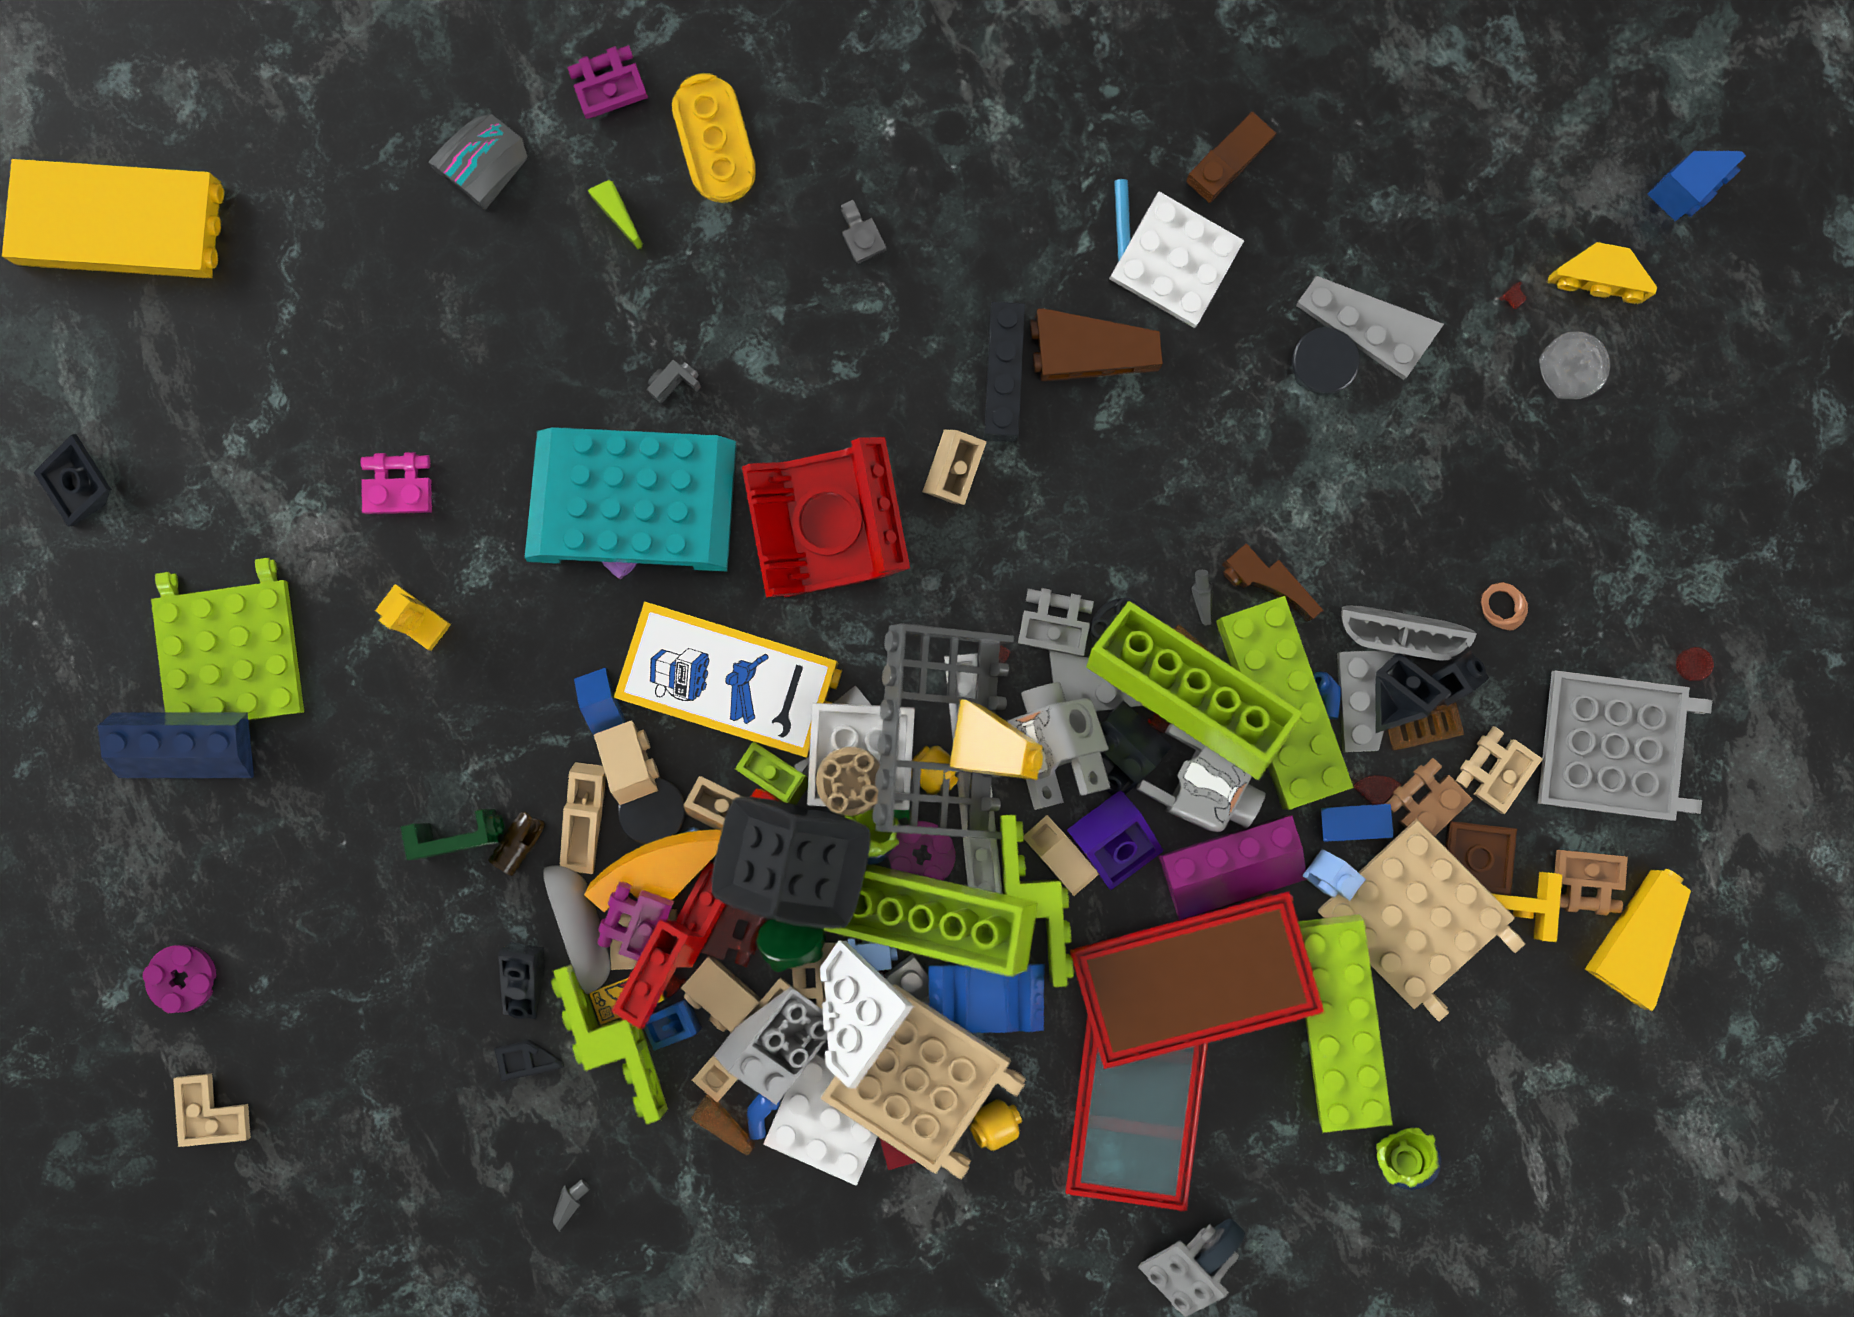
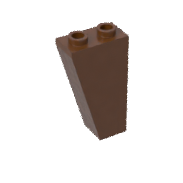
[1030,308,1163,381]

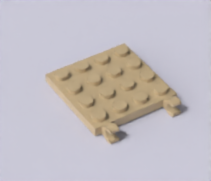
[1318,818,1525,1022]
[821,984,1026,1179]

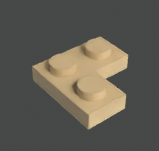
[173,1073,251,1147]

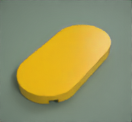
[672,73,756,203]

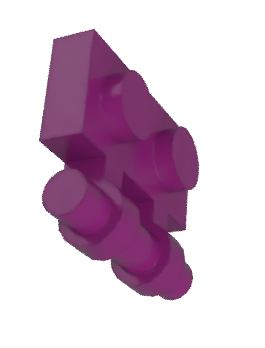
[567,45,648,119]
[597,882,674,961]

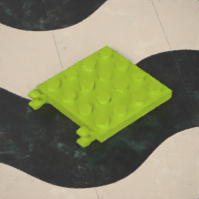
[151,558,304,720]

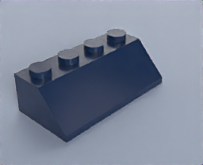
[98,712,254,778]

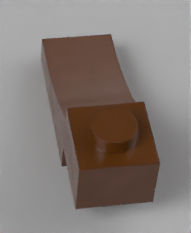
[1186,111,1276,203]
[1222,543,1323,622]

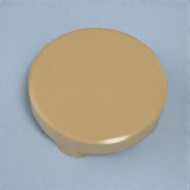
[816,747,880,816]

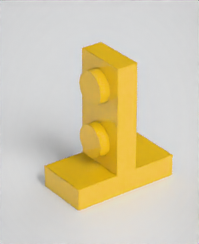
[375,584,451,651]
[1492,872,1562,942]

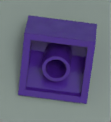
[1067,790,1164,891]

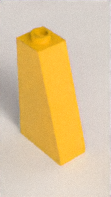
[1585,869,1691,1011]

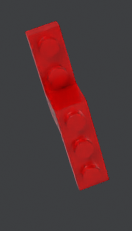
[611,861,726,1028]

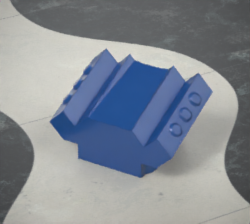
[929,963,1044,1033]

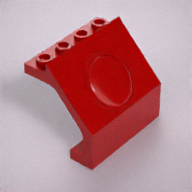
[742,437,910,598]

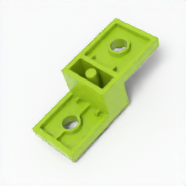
[999,815,1073,987]
[552,964,668,1124]

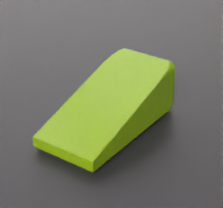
[588,180,643,249]
[735,741,808,805]

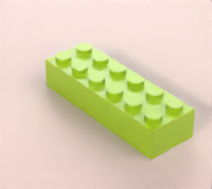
[1216,596,1354,810]
[1086,601,1302,780]
[824,865,1038,977]
[1298,914,1392,1132]

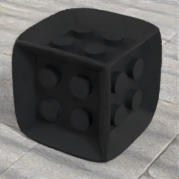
[712,797,870,928]

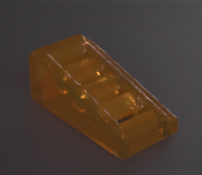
[1388,702,1464,751]
[691,1094,755,1155]

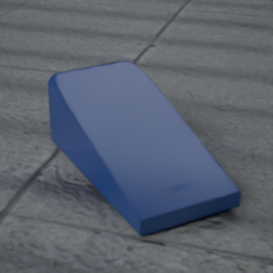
[1321,804,1393,842]

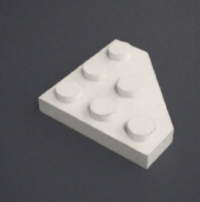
[820,940,914,1088]

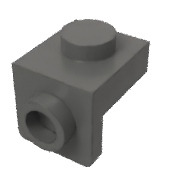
[647,360,701,404]

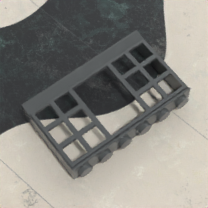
[873,624,1014,839]

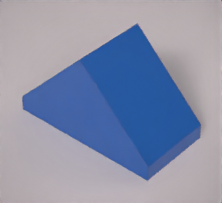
[574,668,626,738]
[644,999,702,1051]

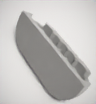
[1341,605,1477,660]
[543,865,611,995]

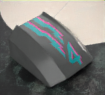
[428,114,528,210]

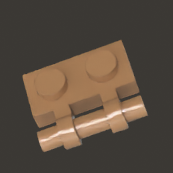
[1385,758,1473,836]
[1555,850,1628,916]

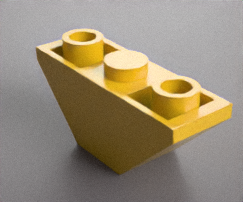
[1548,242,1657,304]

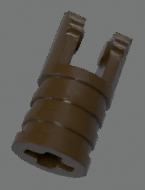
[488,812,545,876]

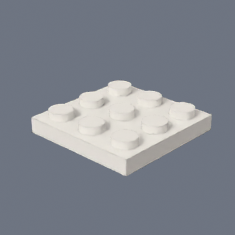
[1109,192,1244,328]
[807,703,915,810]
[764,1053,878,1185]

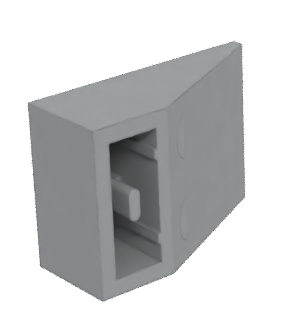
[714,987,828,1105]

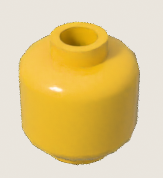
[911,745,959,795]
[969,1099,1022,1151]

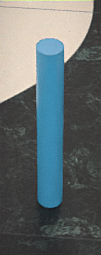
[1115,179,1131,260]

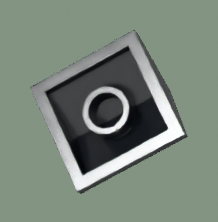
[34,434,112,527]

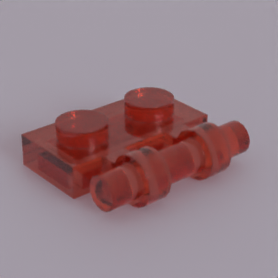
[701,904,767,967]

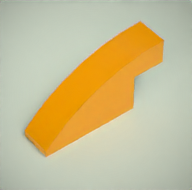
[584,830,722,912]

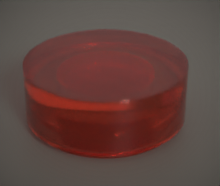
[1676,647,1714,681]

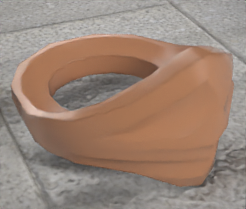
[1481,582,1528,630]

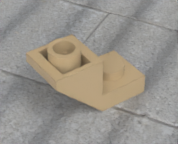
[1023,815,1099,896]

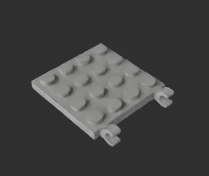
[1537,670,1712,821]

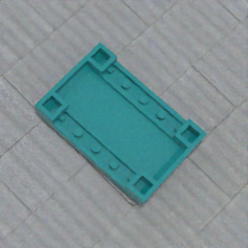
[525,427,737,571]

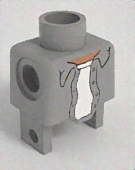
[1007,682,1110,810]
[1135,723,1266,832]

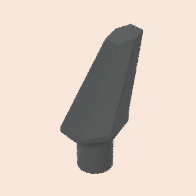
[1191,570,1213,625]
[553,1179,590,1231]

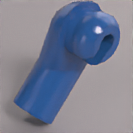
[1313,671,1341,720]
[747,1094,780,1140]

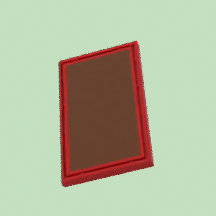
[1070,891,1324,1069]

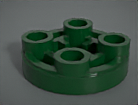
[757,918,826,972]

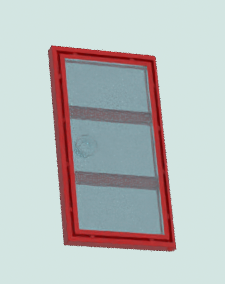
[1065,1015,1208,1211]

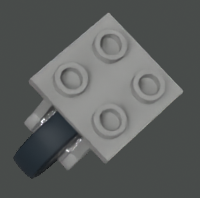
[1138,1219,1245,1317]

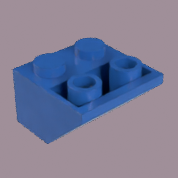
[1647,151,1746,221]

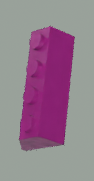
[1158,815,1307,920]

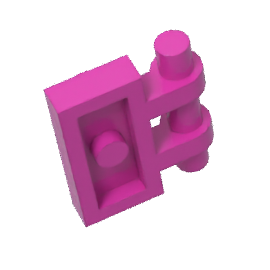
[361,452,432,514]

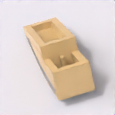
[560,762,607,874]

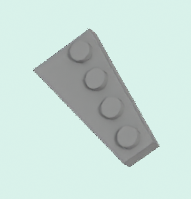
[1296,276,1444,380]

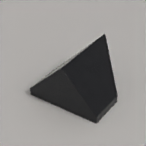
[1375,653,1451,733]

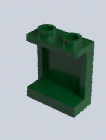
[401,809,505,860]

